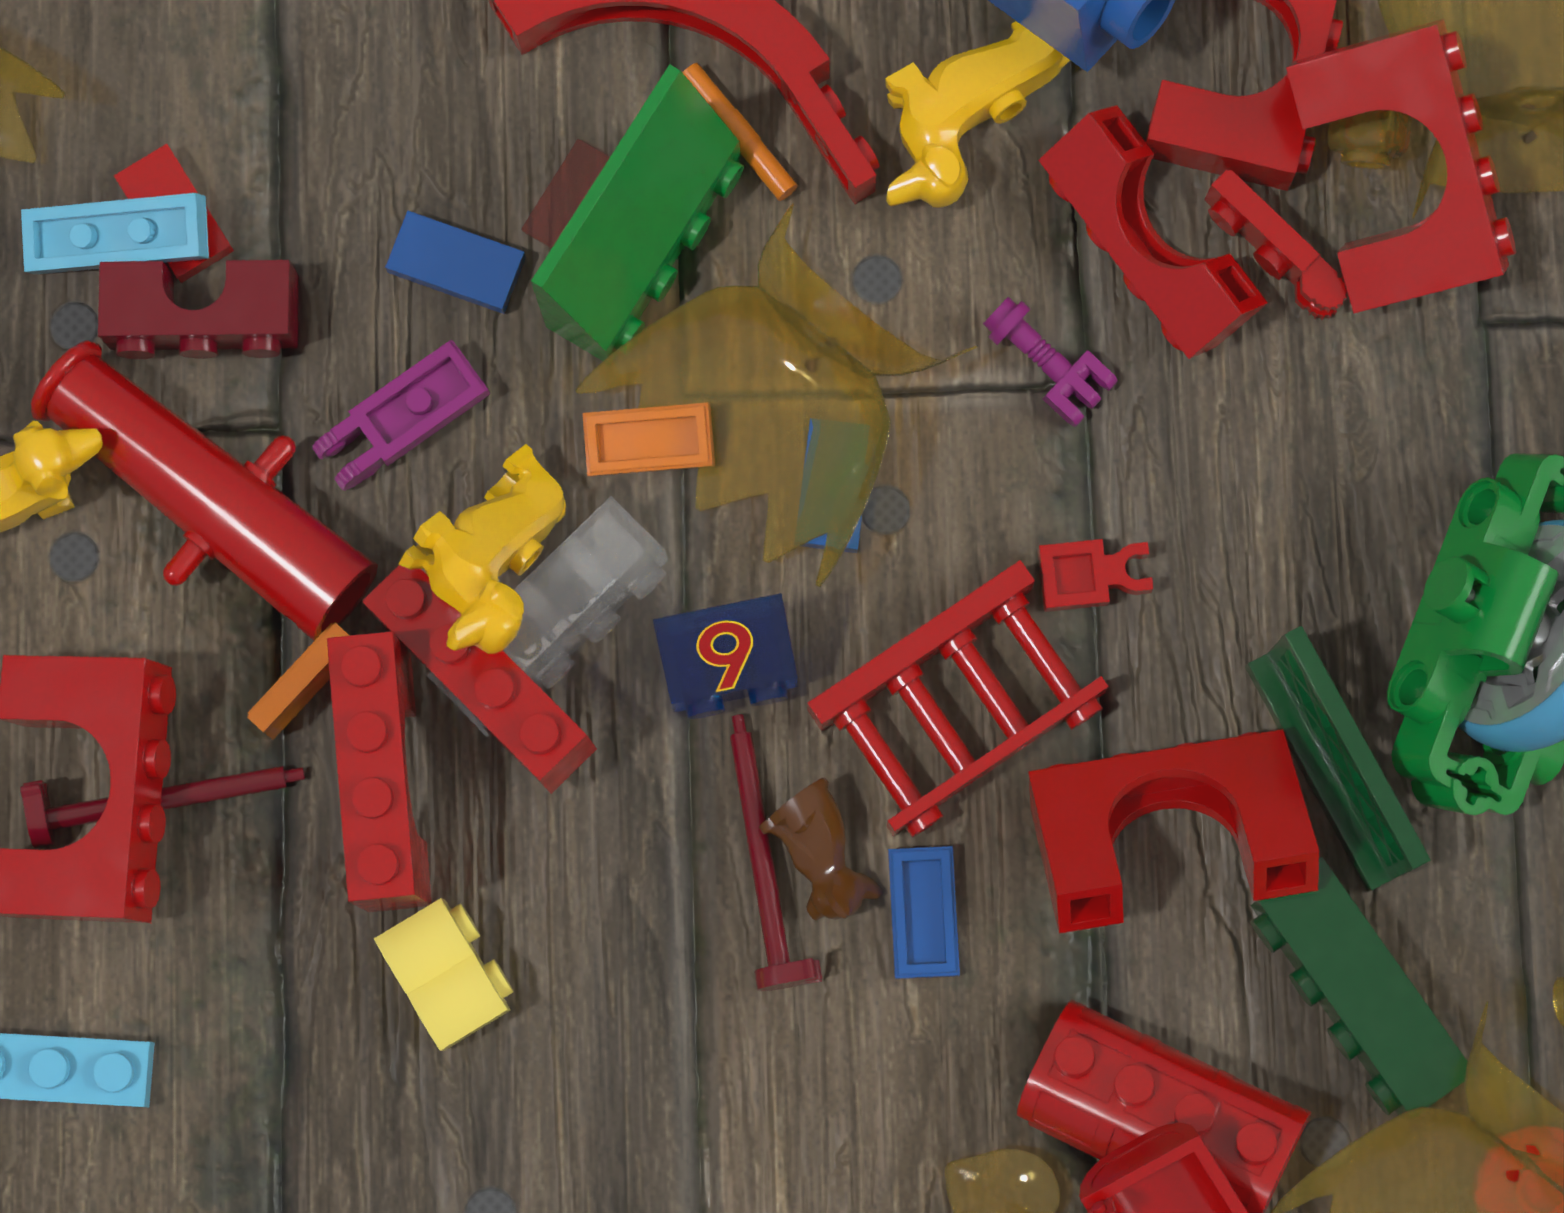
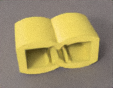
[374,898,514,1051]

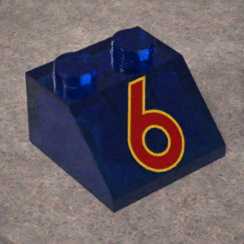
[653,593,798,719]

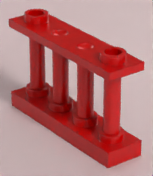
[807,560,1109,838]

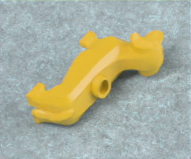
[885,21,1070,208]
[0,421,103,533]
[399,444,566,654]

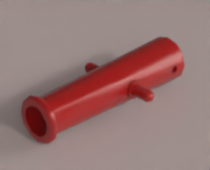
[31,340,378,641]

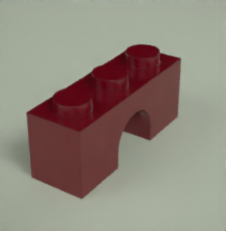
[98,260,299,359]

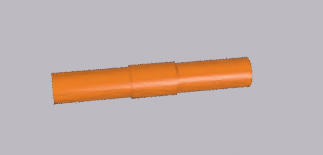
[682,63,798,201]

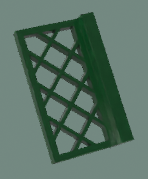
[1245,625,1431,892]

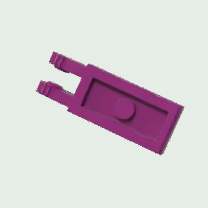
[312,340,490,491]

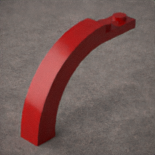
[488,0,880,205]

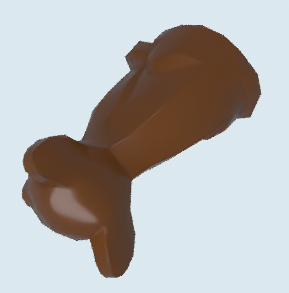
[759,777,883,921]

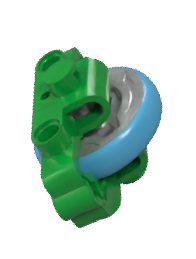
[1387,453,1564,815]

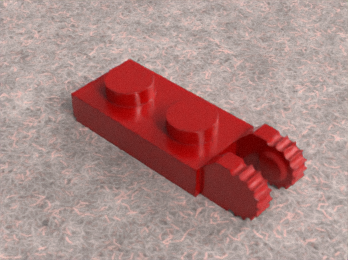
[1204,170,1347,320]

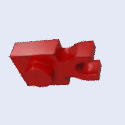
[1038,539,1154,612]

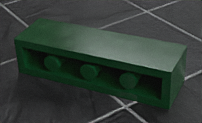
[1250,856,1476,1119]

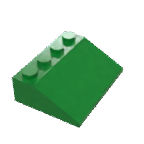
[531,64,744,365]

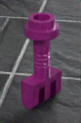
[983,296,1118,427]

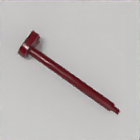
[730,714,822,991]
[20,766,305,848]

